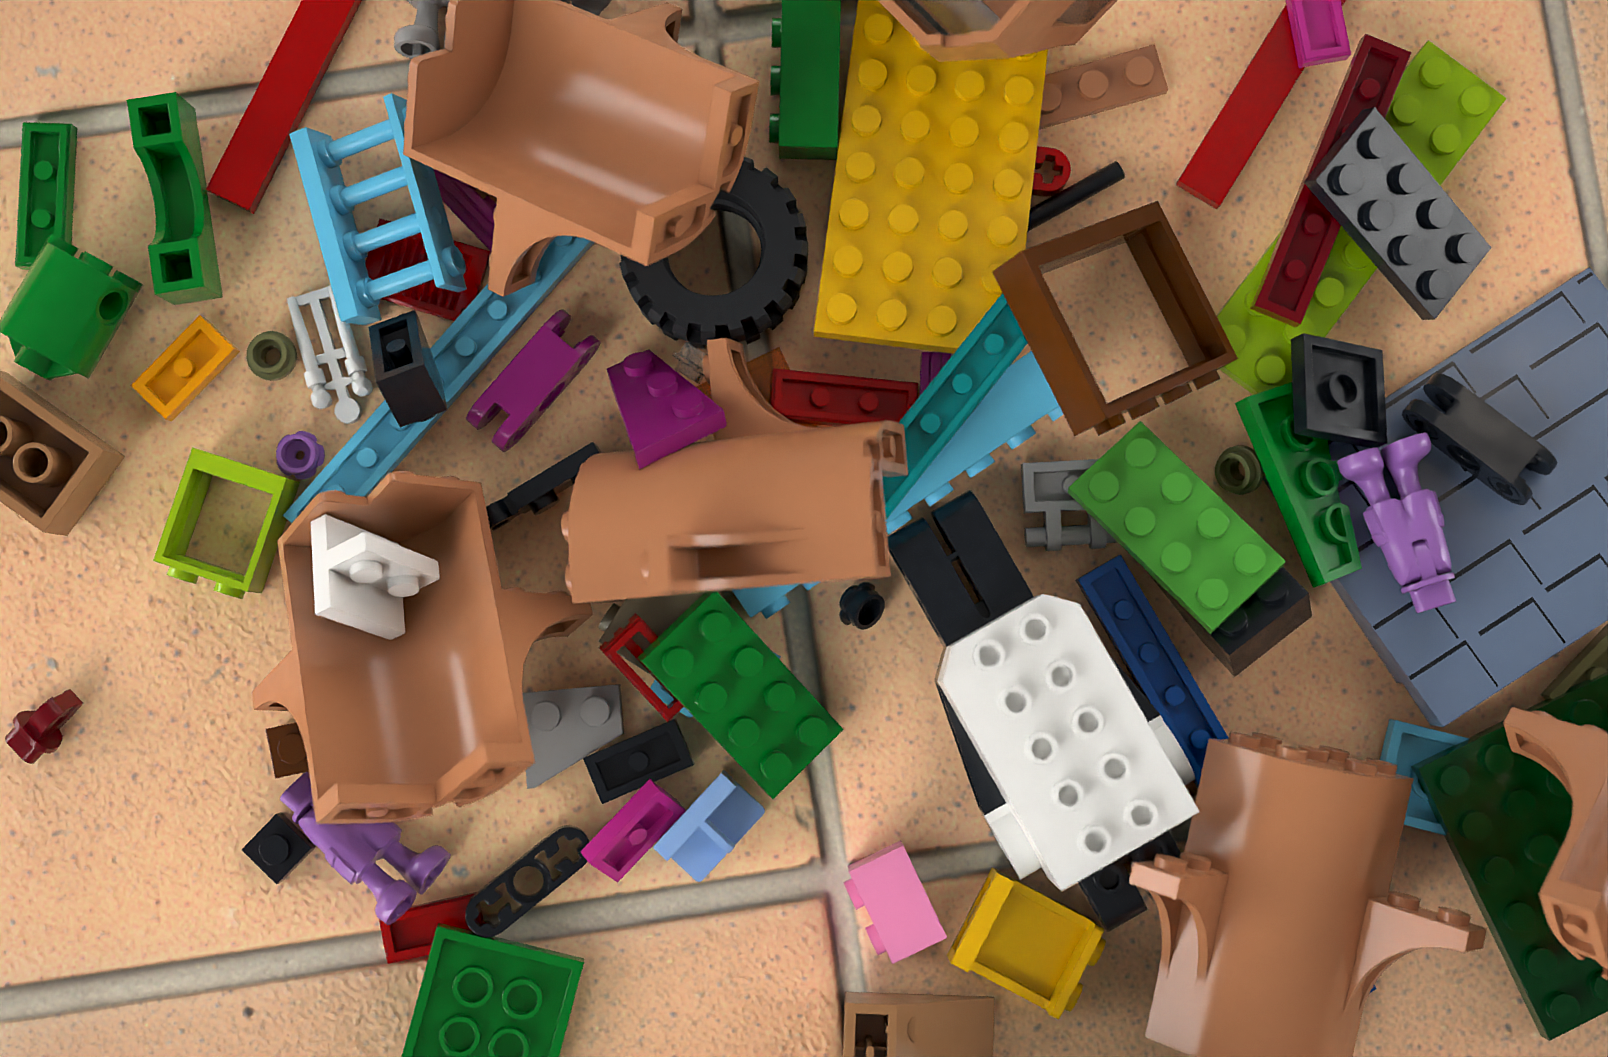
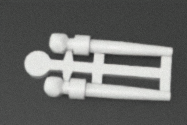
[287,285,373,424]

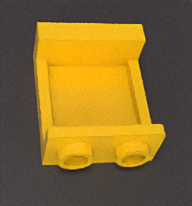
[947,867,1106,1020]

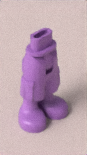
[1337,433,1456,613]
[280,772,451,925]

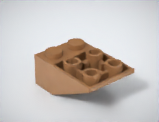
[843,992,995,1057]

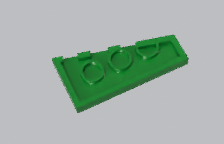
[1235,382,1362,588]

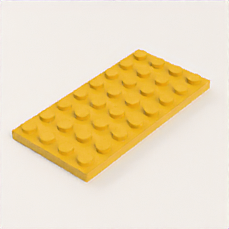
[814,0,1048,354]

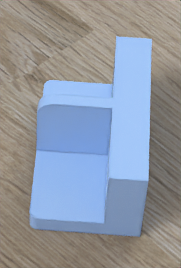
[653,770,765,882]

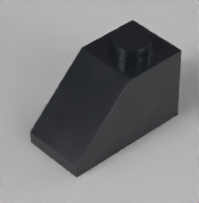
[369,310,447,428]

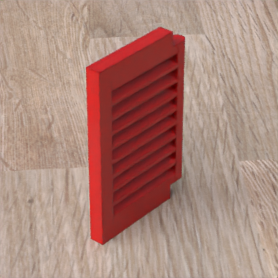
[365,218,491,321]

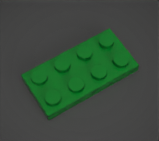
[637,591,844,799]

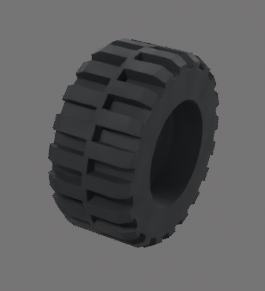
[619,157,808,349]

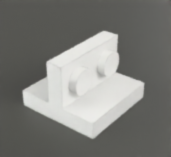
[311,514,440,640]

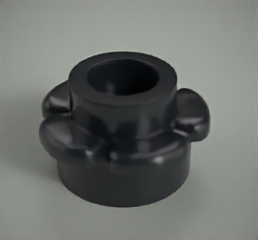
[839,582,885,630]

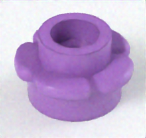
[276,431,325,479]

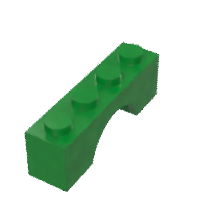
[127,92,223,305]

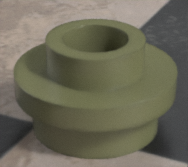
[246,331,297,381]
[1215,445,1264,495]

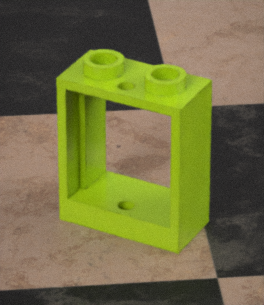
[153,447,300,599]

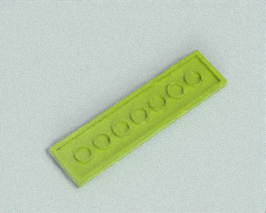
[1216,40,1507,395]

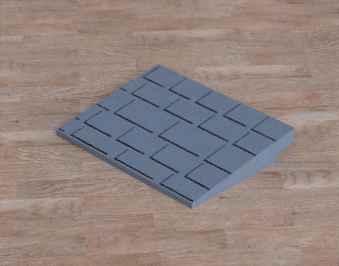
[1263,267,1608,727]

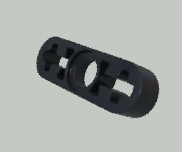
[465,825,589,937]

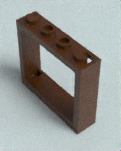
[992,201,1238,436]

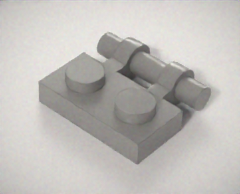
[1021,459,1118,551]

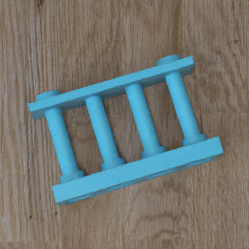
[289,93,467,326]

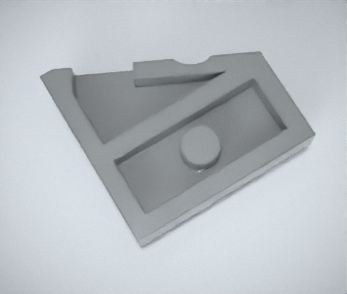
[522,684,624,789]

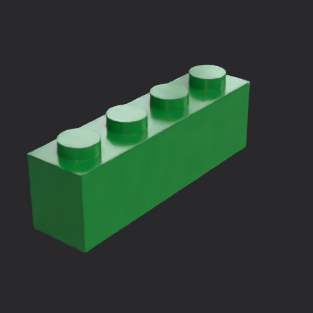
[769,0,841,160]

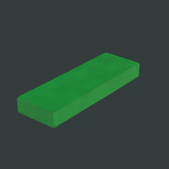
[15,122,77,270]

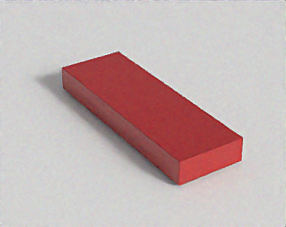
[769,368,918,426]

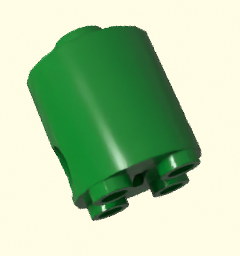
[0,233,143,381]

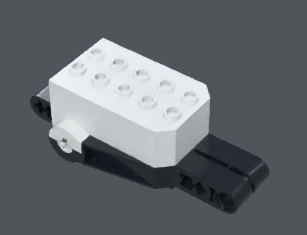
[887,490,1199,932]

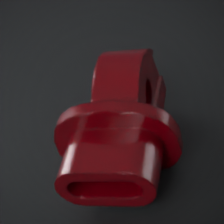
[5,689,83,764]

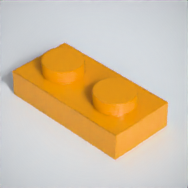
[130,315,240,421]

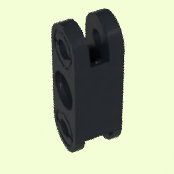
[1402,373,1558,505]

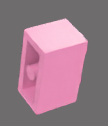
[843,840,947,964]

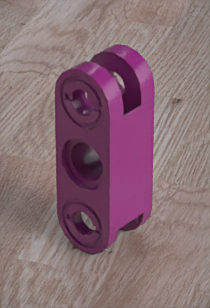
[466,309,601,452]

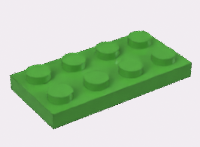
[1068,421,1286,634]

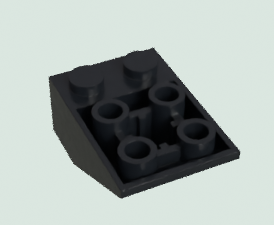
[1148,567,1312,677]

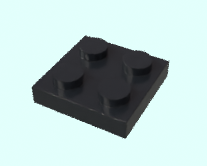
[1291,333,1388,448]

